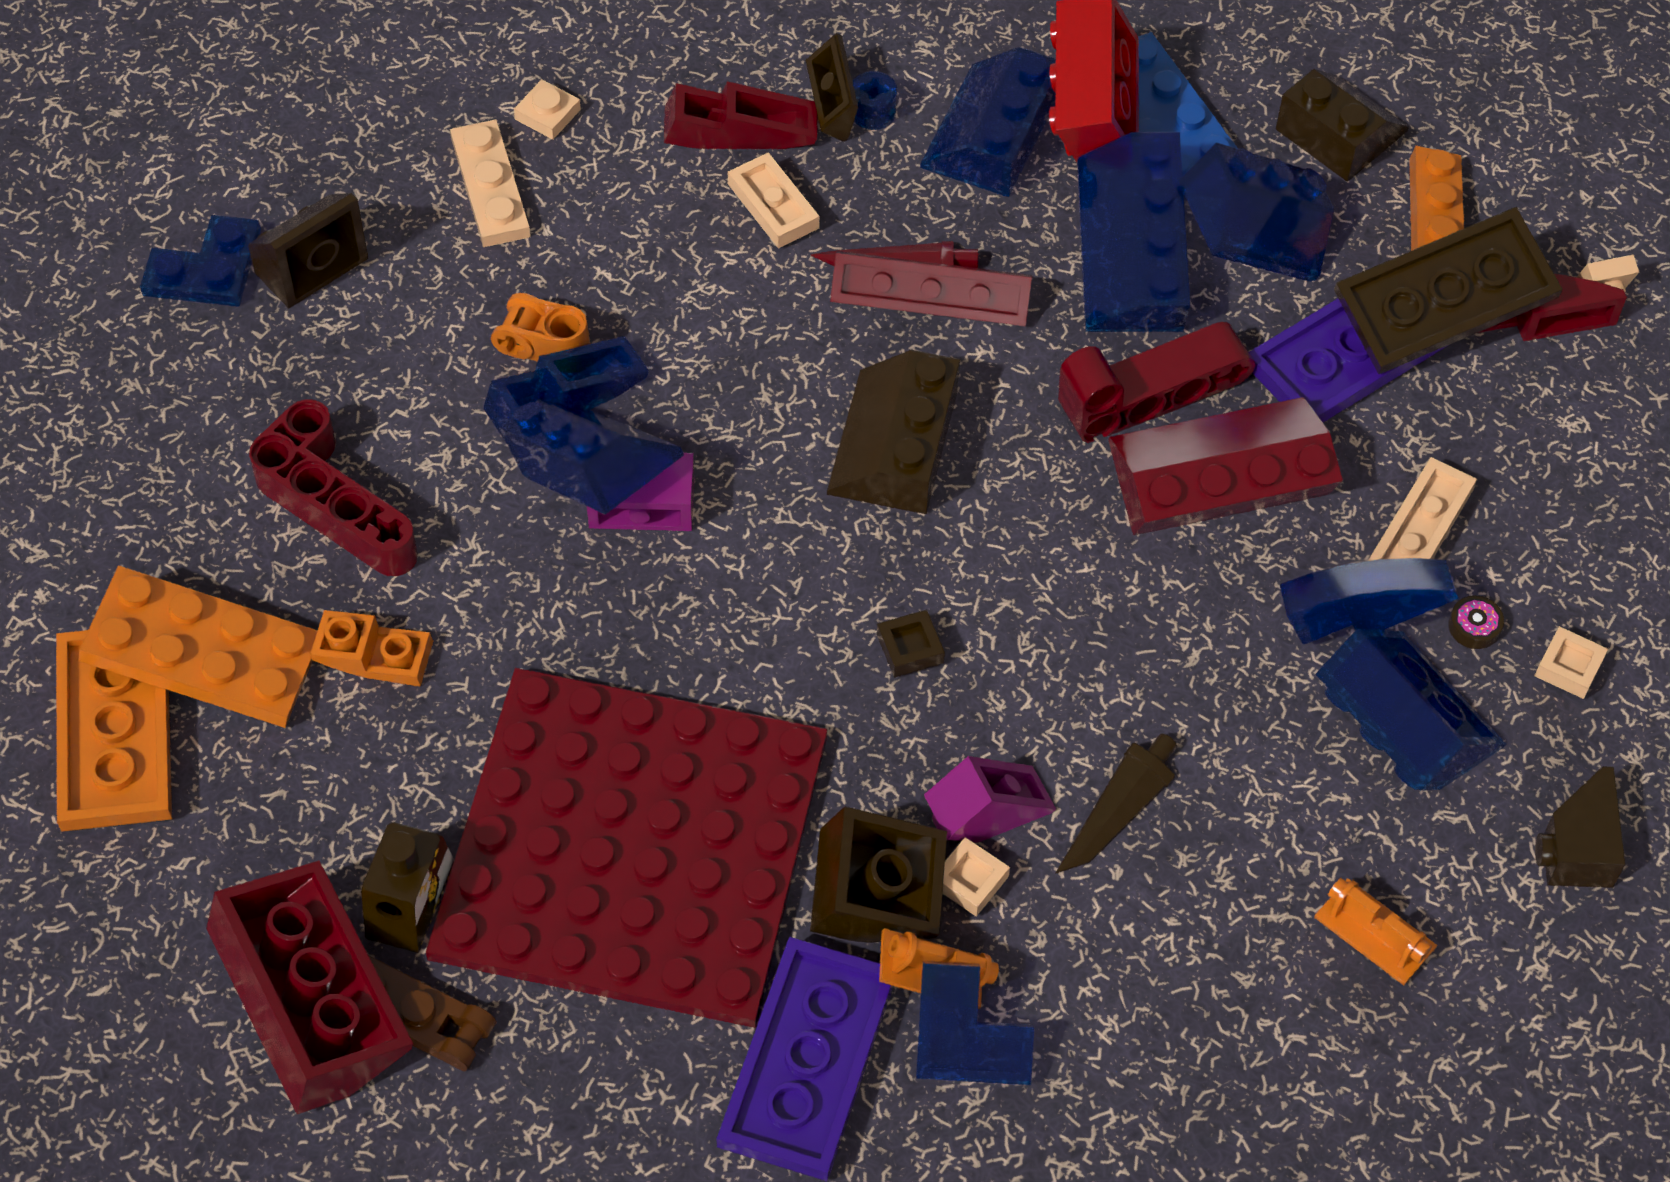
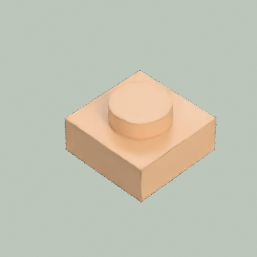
[514,79,581,139]
[1577,255,1639,292]
[1535,626,1608,699]
[942,837,1010,917]

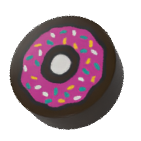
[1448,595,1504,649]

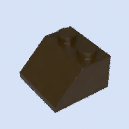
[1275,69,1409,182]
[248,193,369,309]
[810,806,947,943]

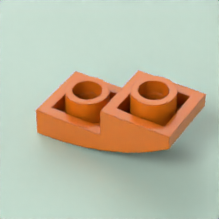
[310,610,433,687]

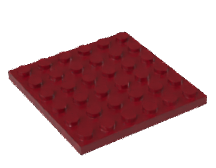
[426,668,828,1028]

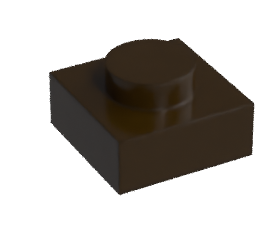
[876,609,945,678]

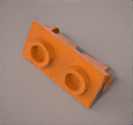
[1314,878,1438,985]
[879,928,999,1009]

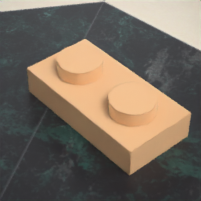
[728,152,820,248]

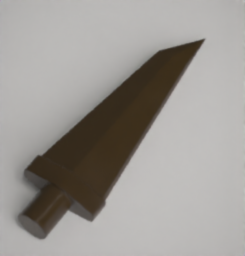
[1055,734,1177,874]

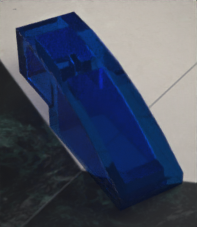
[483,336,649,444]
[1280,558,1459,645]

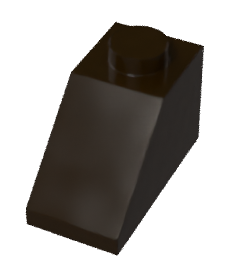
[1535,766,1625,888]

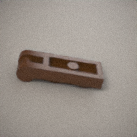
[368,955,497,1071]

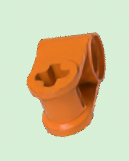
[491,293,592,369]

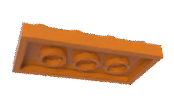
[79,565,318,728]
[56,630,172,832]

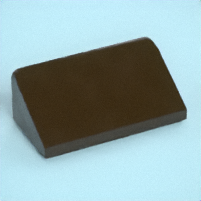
[805,33,858,142]

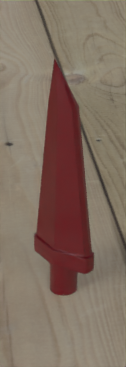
[810,241,978,268]

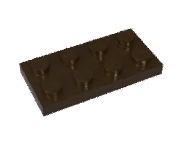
[1334,207,1563,374]

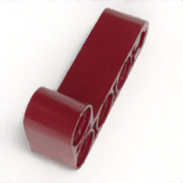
[1058,322,1256,443]
[249,399,418,576]

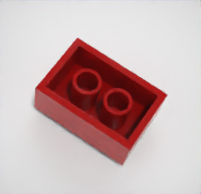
[1049,0,1139,172]

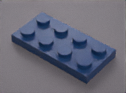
[1136,32,1247,203]

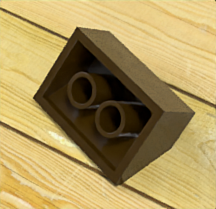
[827,350,960,514]

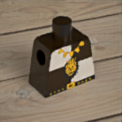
[361,822,454,953]

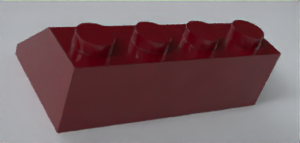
[1108,397,1343,535]
[206,860,413,1114]

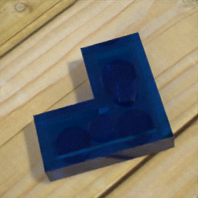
[140,215,261,307]
[916,961,1034,1085]

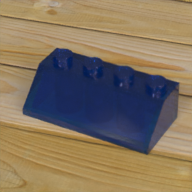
[1077,132,1190,332]

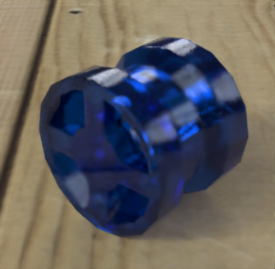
[853,71,897,130]

